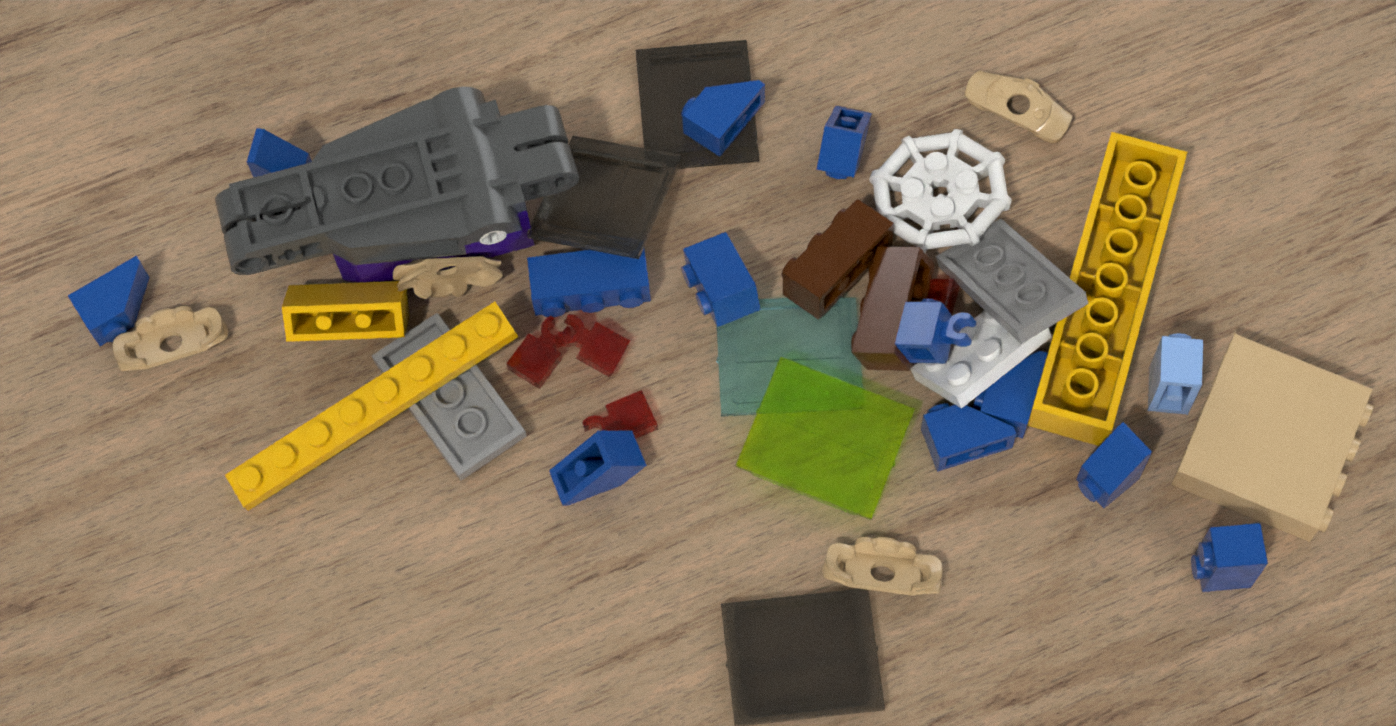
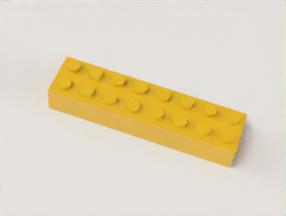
[1027,132,1188,446]

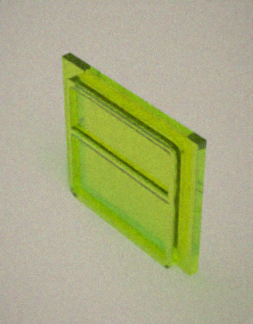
[735,356,915,520]

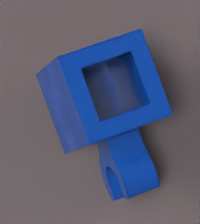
[895,299,976,364]

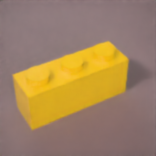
[282,281,410,342]

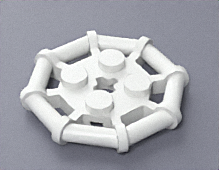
[869,129,1012,253]

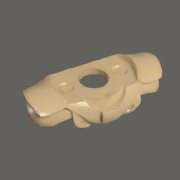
[965,71,1072,143]
[393,256,503,299]
[112,306,228,371]
[822,537,943,596]

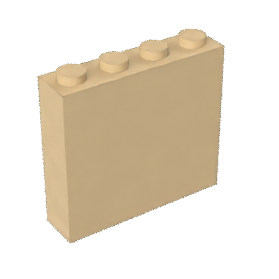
[1171,333,1374,542]

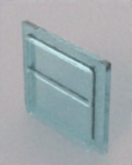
[716,297,864,417]

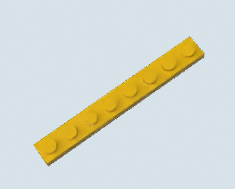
[225,301,518,511]

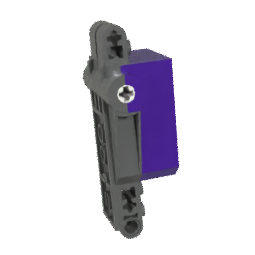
[215,87,579,283]

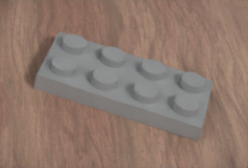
[936,218,1089,344]
[372,313,527,481]

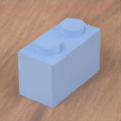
[1148,333,1203,415]

